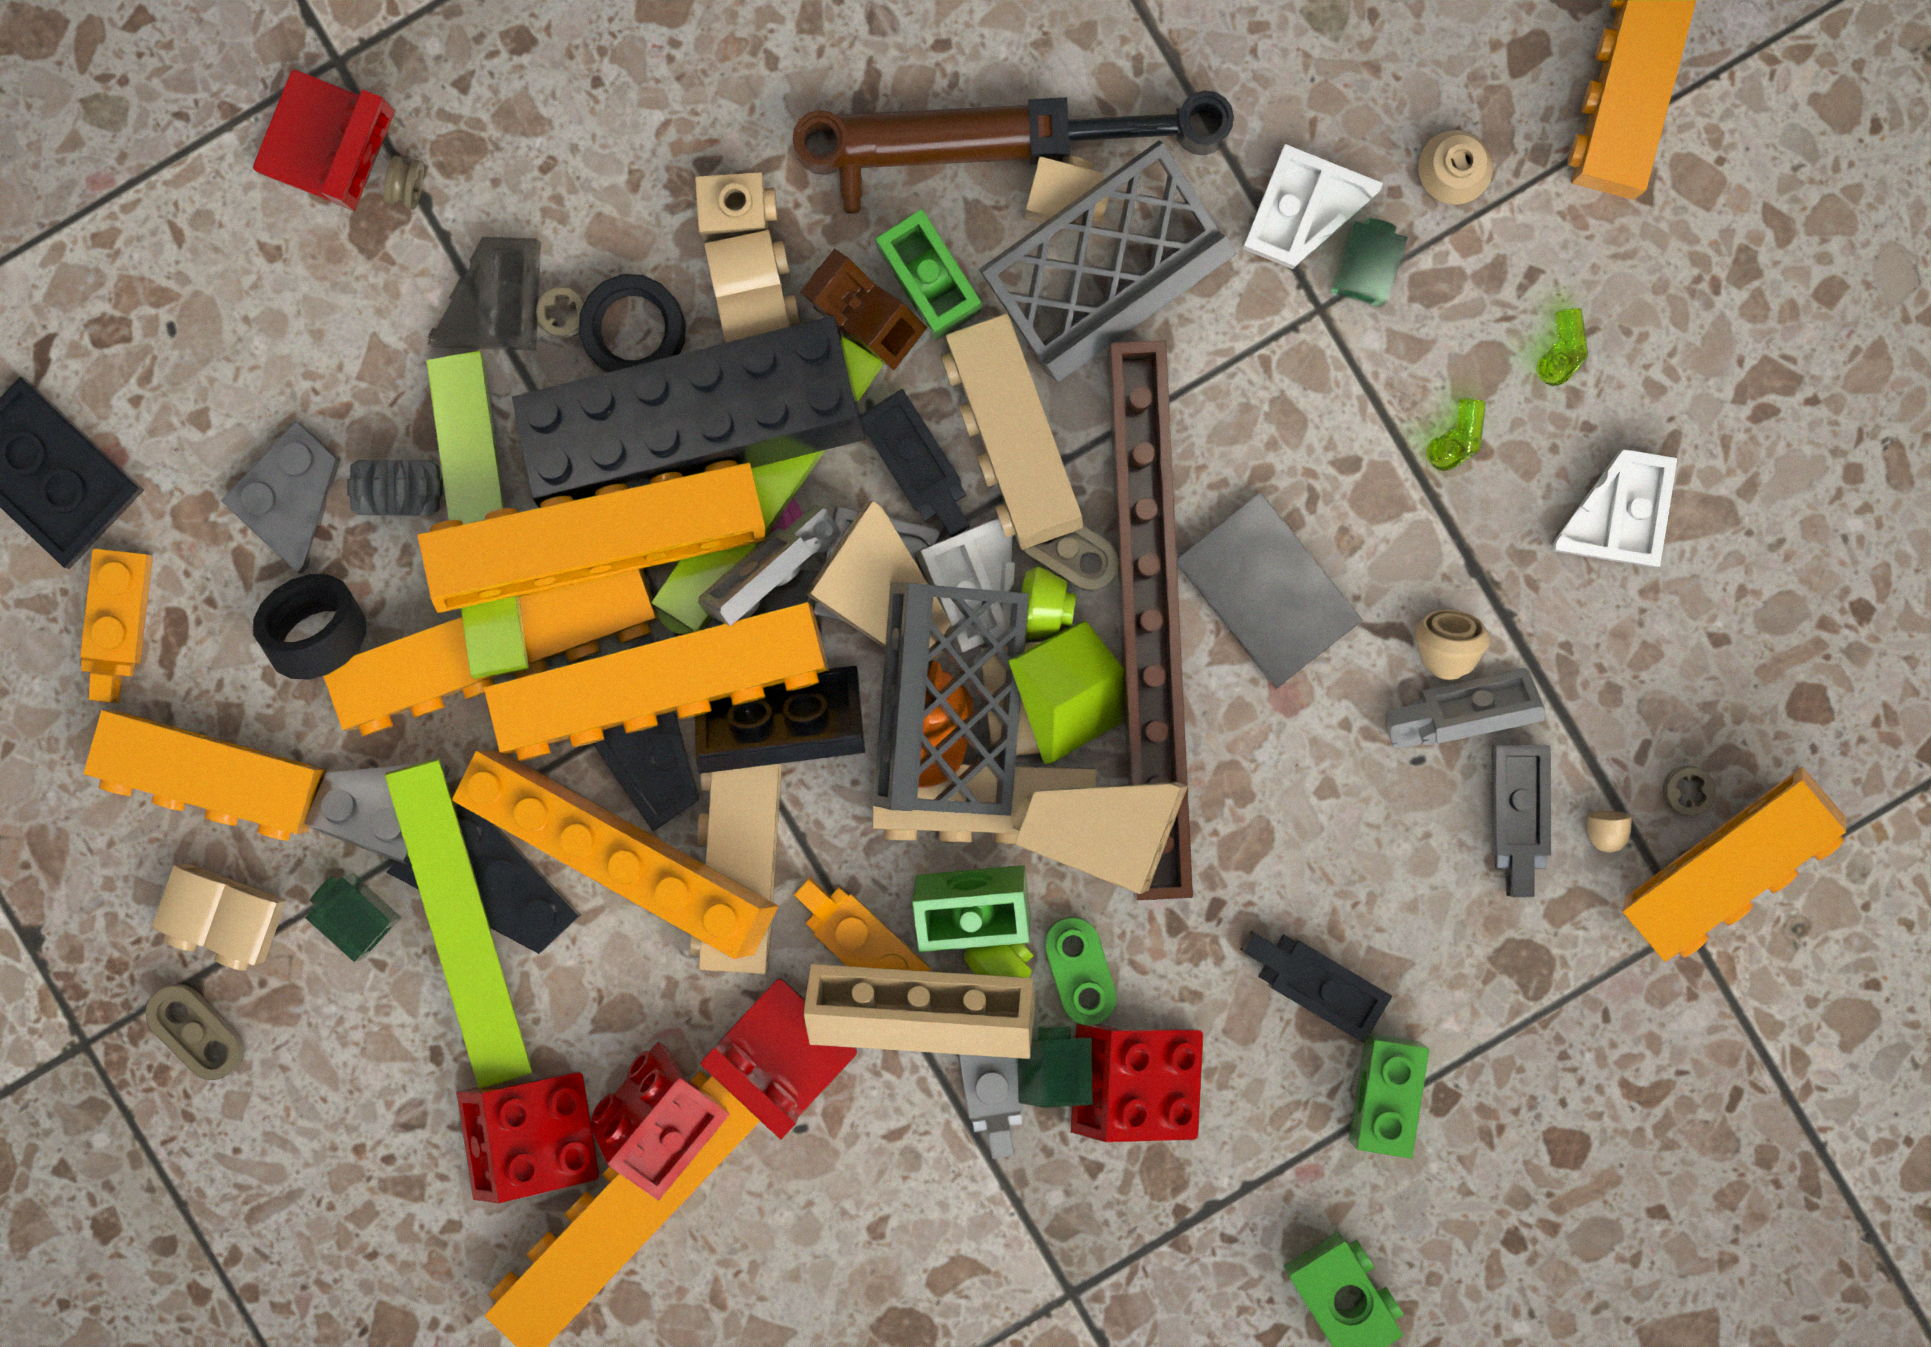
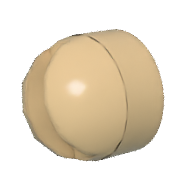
[1586,811,1632,853]

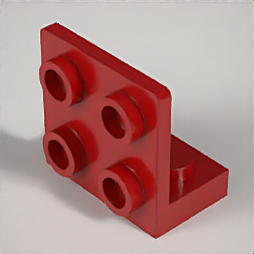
[253,70,395,212]
[699,978,857,1140]
[1070,1023,1203,1143]
[590,1042,730,1201]
[456,1072,599,1204]

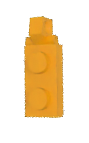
[80,549,153,703]
[794,877,931,972]

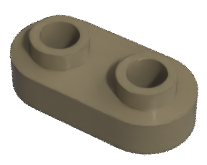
[1022,525,1119,591]
[145,984,245,1080]

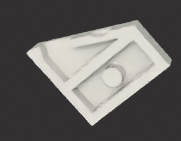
[1242,144,1383,269]
[1551,449,1677,568]
[915,518,1015,654]

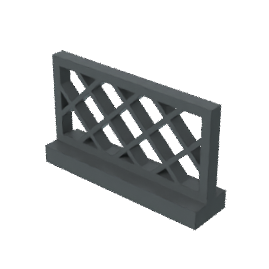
[979,140,1238,382]
[873,582,1029,816]

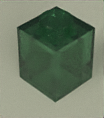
[1330,218,1408,308]
[305,874,402,962]
[1018,1025,1093,1108]

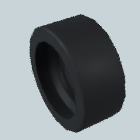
[579,274,686,373]
[253,574,366,680]

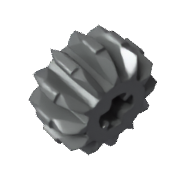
[347,460,443,516]

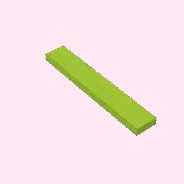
[651,336,883,632]
[426,350,529,679]
[384,757,532,1089]

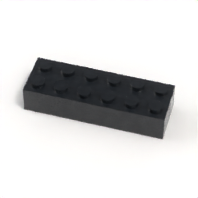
[512,316,867,508]

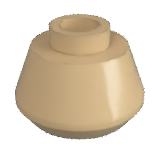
[1418,130,1493,205]
[1414,610,1490,680]

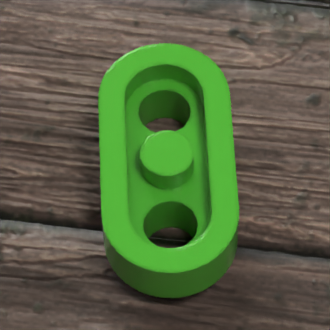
[1045,916,1116,1025]

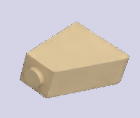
[804,501,951,664]
[1013,782,1188,894]

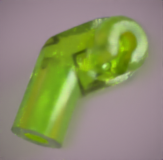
[1536,308,1588,386]
[1426,399,1486,471]

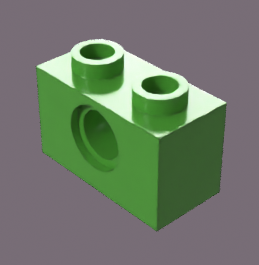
[875,209,982,341]
[912,865,1031,952]
[1349,1034,1430,1159]
[1283,1231,1404,1347]

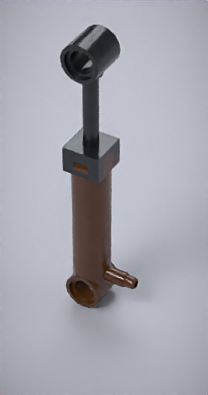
[793,88,1234,213]

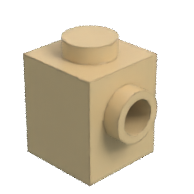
[1025,156,1109,233]
[695,172,778,240]

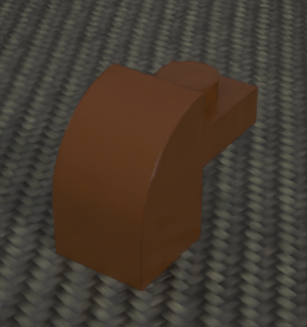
[800,248,928,370]

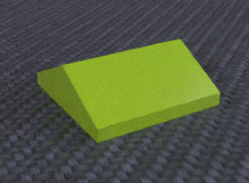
[1008,621,1124,764]

